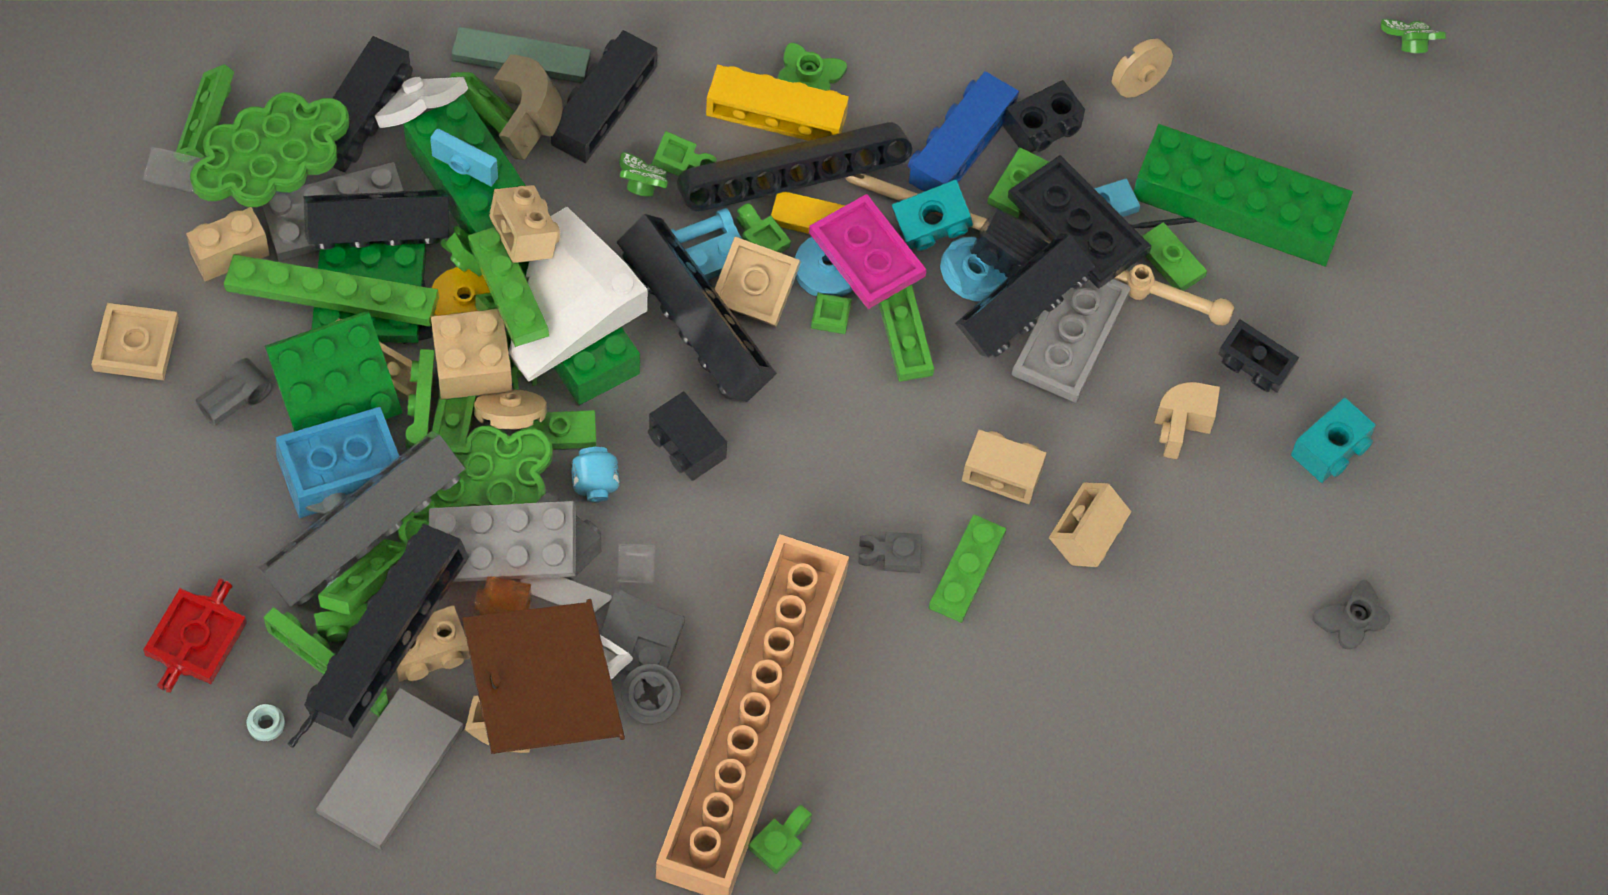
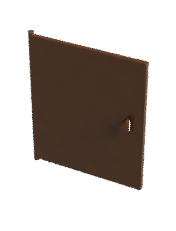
[462,599,625,754]

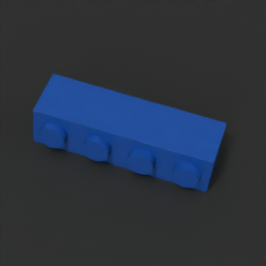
[908,71,1019,192]

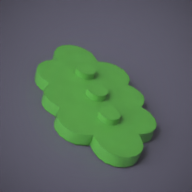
[190,92,349,207]
[398,425,553,544]

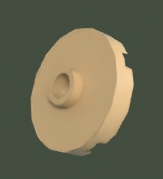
[1112,39,1173,98]
[475,390,547,429]

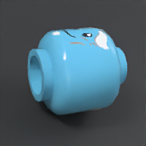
[571,447,620,502]

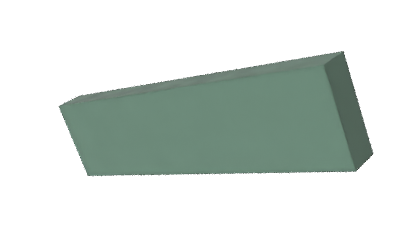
[451,27,591,83]

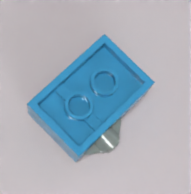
[276,407,399,518]

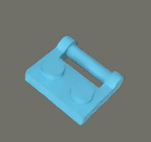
[670,208,742,280]

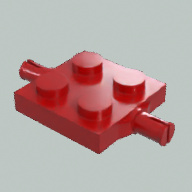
[143,579,247,693]

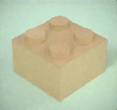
[431,309,512,400]

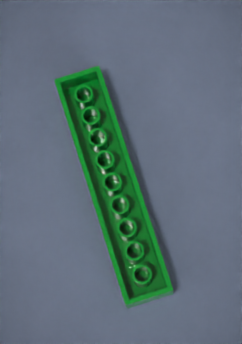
[403,94,640,406]

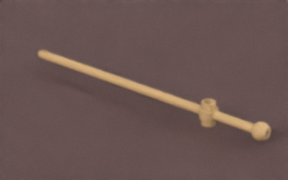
[845,173,1235,326]

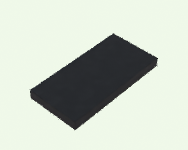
[1008,155,1152,289]

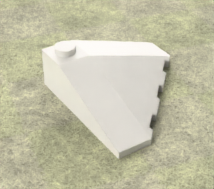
[509,207,648,382]

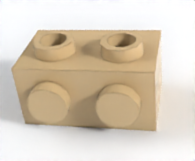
[489,185,560,263]
[186,207,270,282]
[962,430,1047,504]
[1049,483,1132,567]
[396,605,470,682]

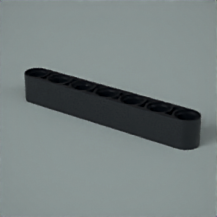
[677,122,913,212]

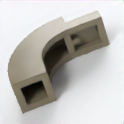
[494,54,563,160]

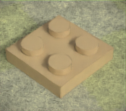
[715,237,801,327]
[91,303,179,380]

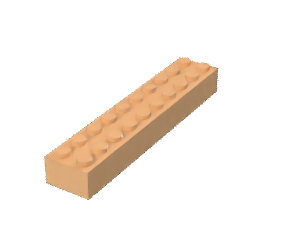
[656,534,849,895]

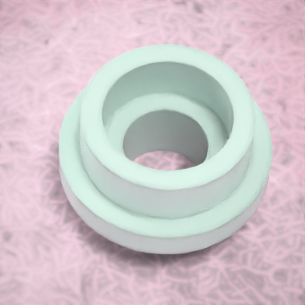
[246,704,285,741]

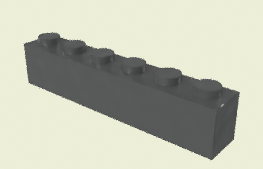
[258,431,465,607]

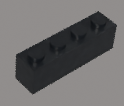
[551,30,658,163]
[333,36,413,173]
[303,189,449,249]
[955,233,1095,358]

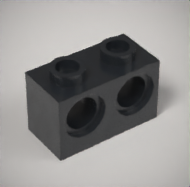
[1003,80,1085,153]

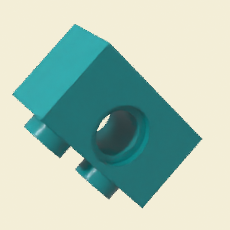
[892,180,973,251]
[1291,397,1376,483]

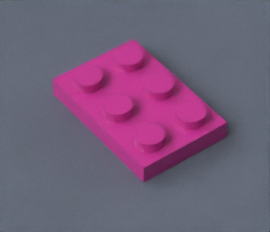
[809,194,926,309]

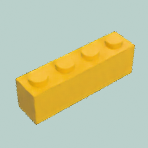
[706,64,849,141]

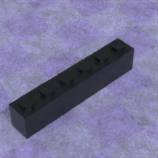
[617,214,777,402]
[304,523,469,739]

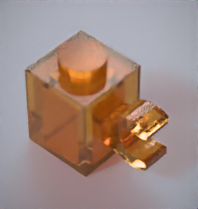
[474,576,532,615]

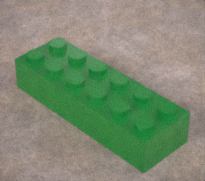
[1133,124,1353,267]

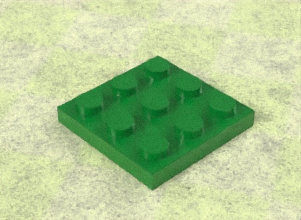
[311,243,427,343]
[265,311,403,432]

